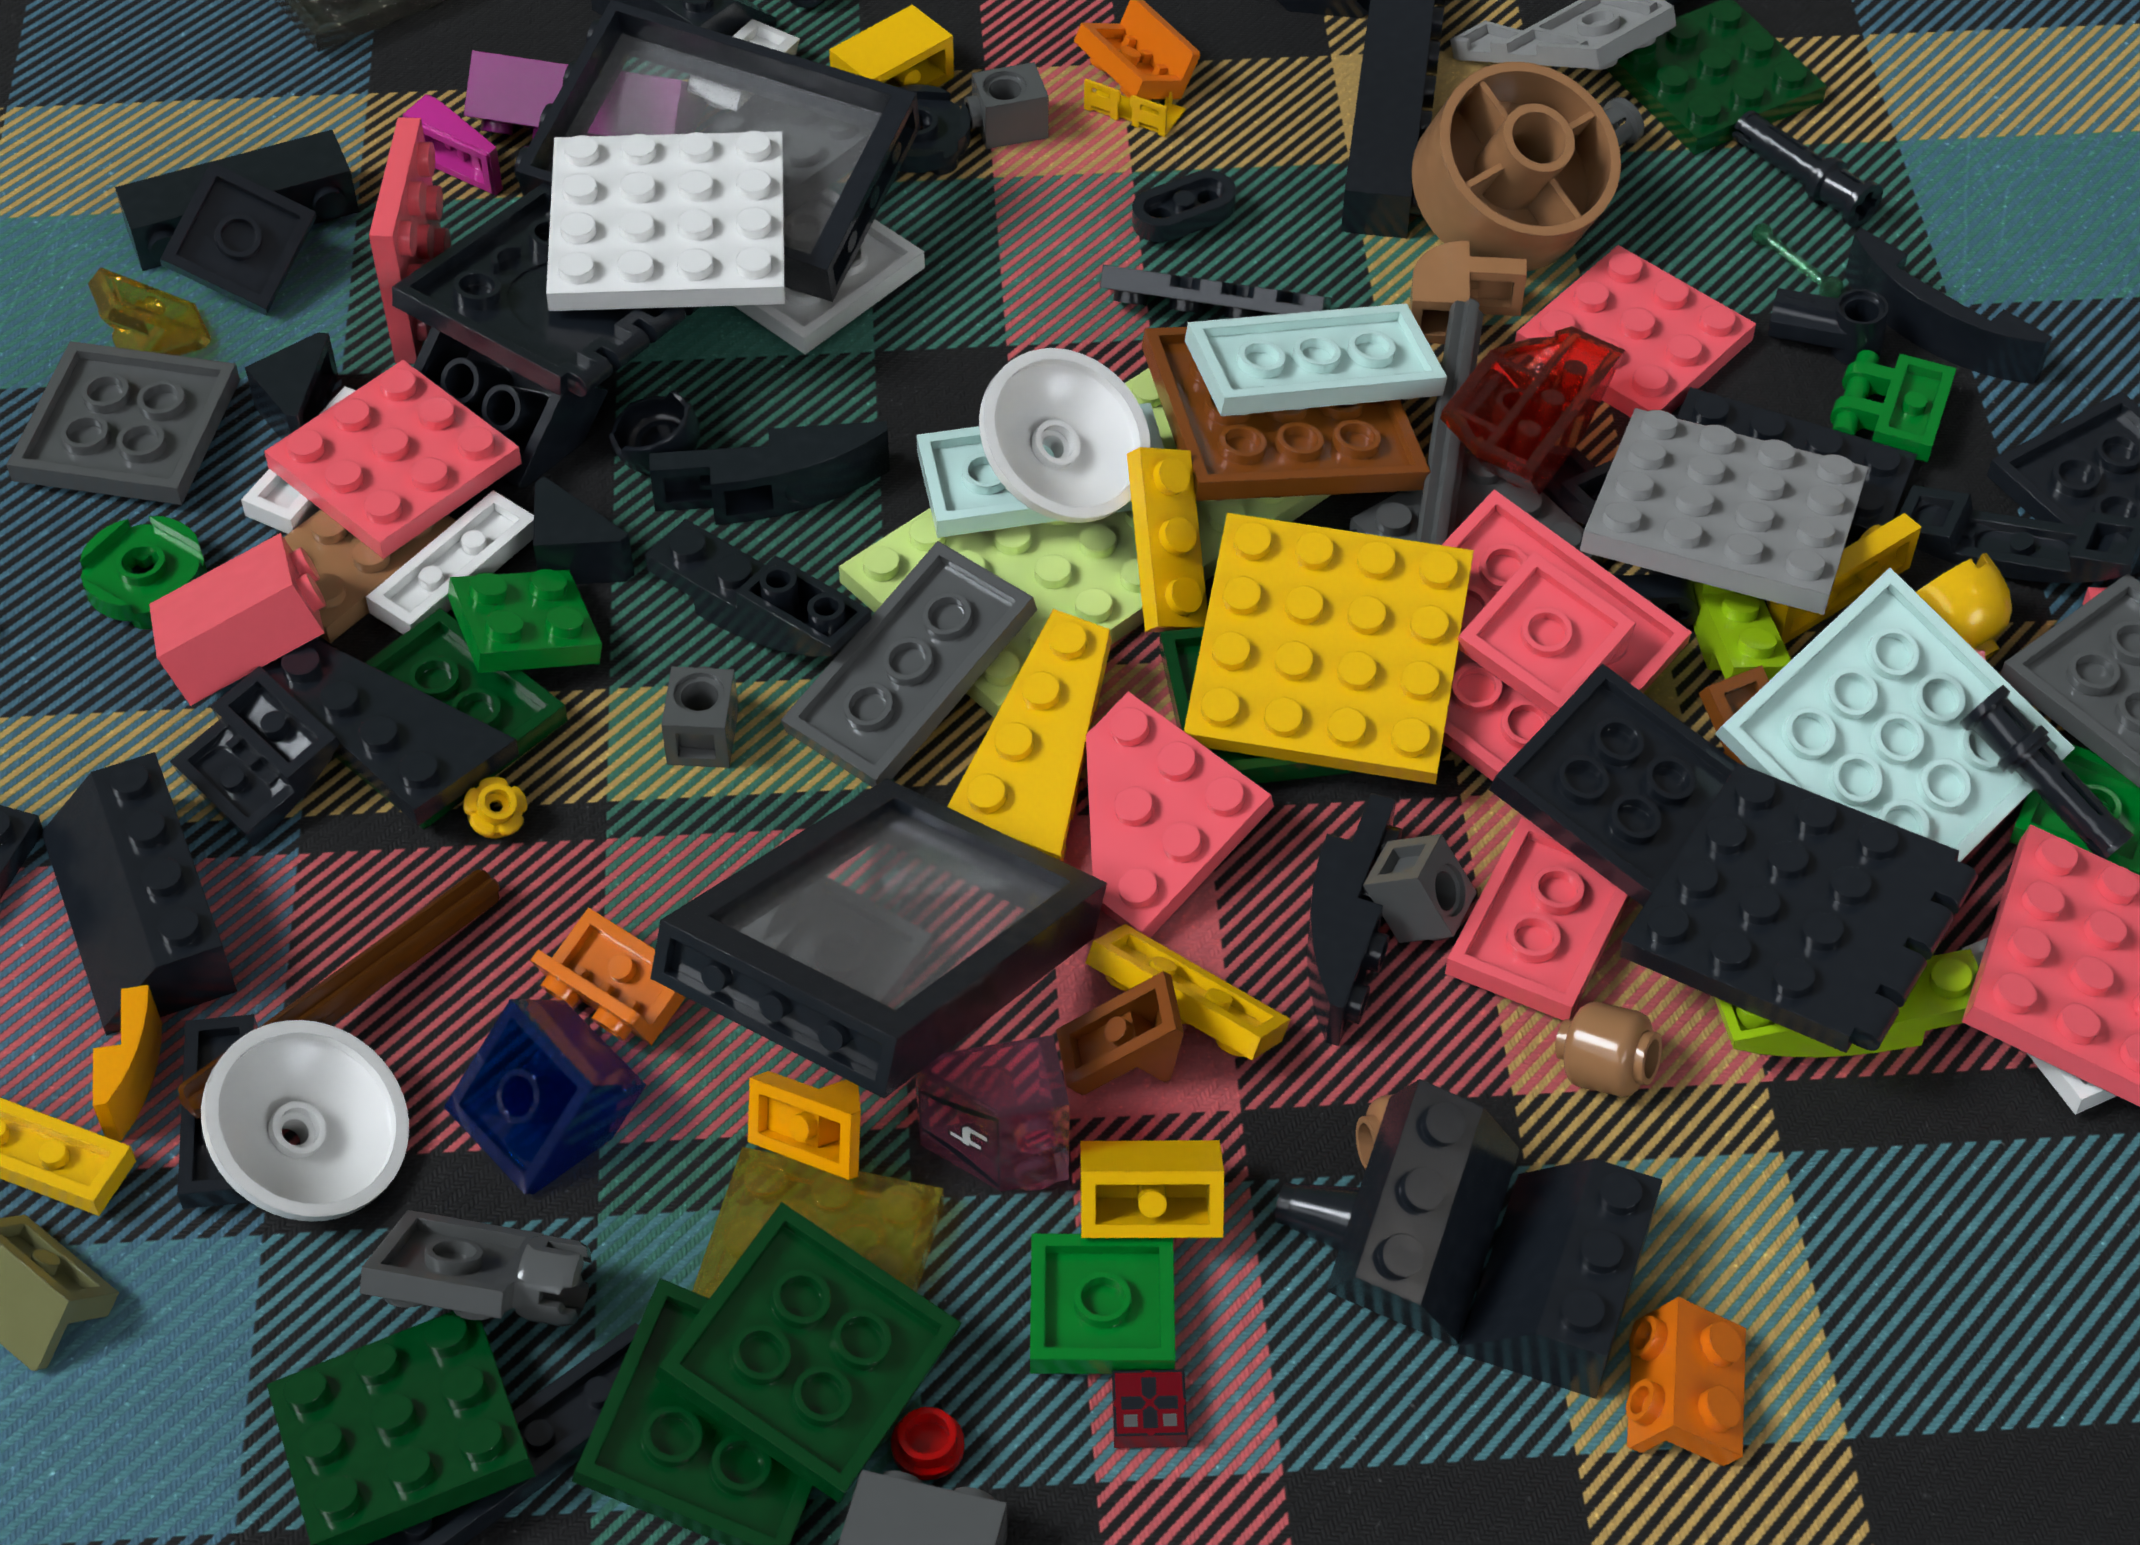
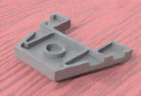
[1450,0,1676,70]

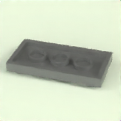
[781,541,1037,787]

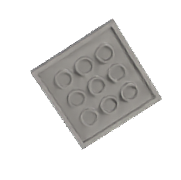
[1580,408,1868,615]

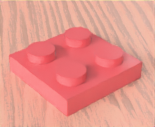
[1458,551,1636,716]

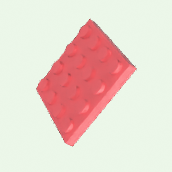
[1442,489,1692,781]
[1962,824,2140,1107]

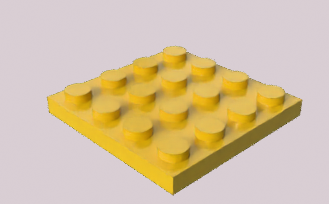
[1184,513,1474,785]

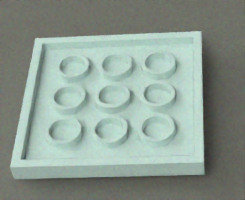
[1715,568,2075,862]

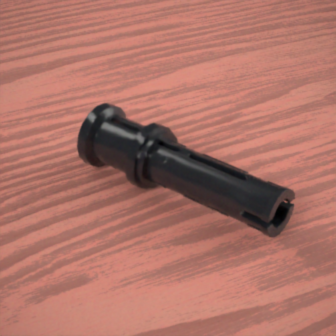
[1732,110,1883,228]
[1959,684,2134,859]

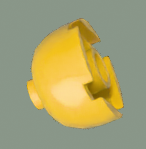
[1916,553,2012,660]

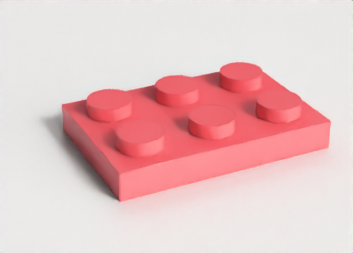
[1445,817,1630,1021]

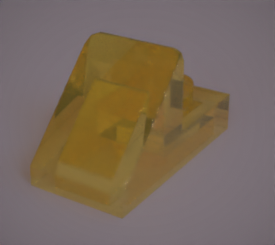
[88,267,212,356]

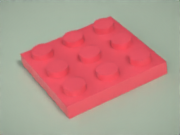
[369,117,451,364]
[1514,245,1756,417]
[264,360,522,559]

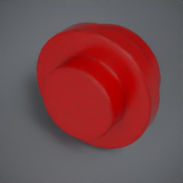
[891,1407,965,1480]

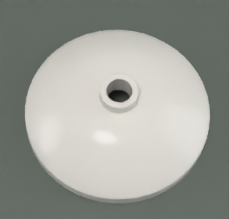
[979,348,1151,523]
[201,1020,409,1222]

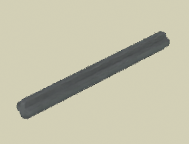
[1416,298,1484,545]

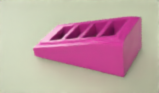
[403,94,503,195]

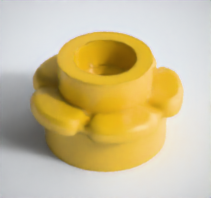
[463,777,528,839]

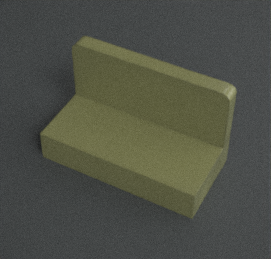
[0,1215,119,1371]

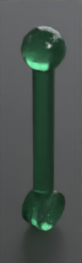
[1751,223,1843,298]

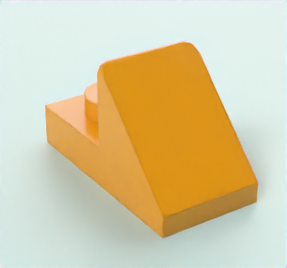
[748,1071,861,1180]

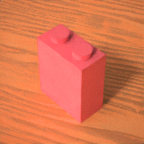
[149,533,326,706]

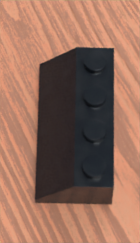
[42,752,237,1036]

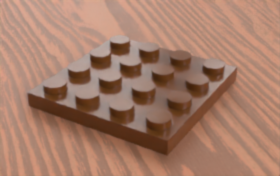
[1142,327,1430,501]

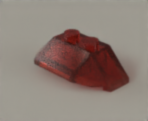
[1440,326,1625,495]

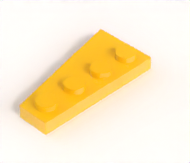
[947,609,1111,862]

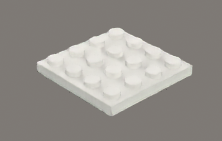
[546,131,785,311]

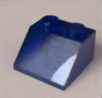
[444,999,646,1195]

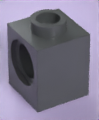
[964,62,1049,149]
[661,666,739,768]
[1363,834,1477,943]

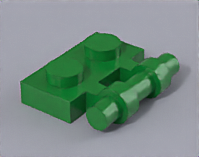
[1830,350,1957,463]

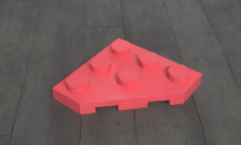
[1086,691,1274,938]

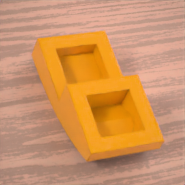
[93,985,162,1141]

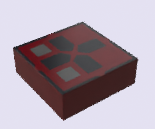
[1112,1369,1188,1448]

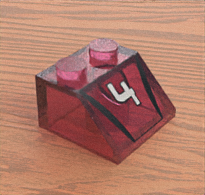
[915,1035,1070,1191]

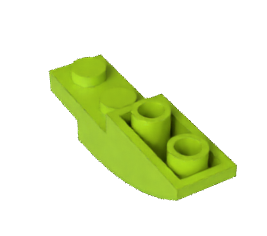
[1691,580,1791,681]
[1714,948,1979,1058]

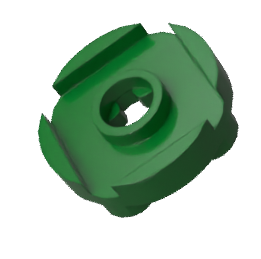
[80,516,207,629]

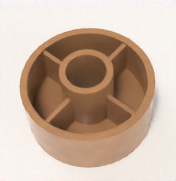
[1412,62,1621,271]

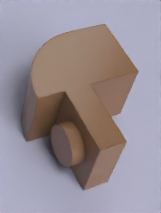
[1409,241,1527,344]

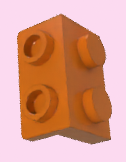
[1074,0,1200,100]
[530,907,686,1046]
[1626,1296,1746,1466]

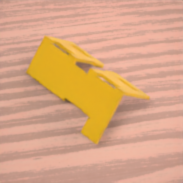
[1084,78,1186,137]

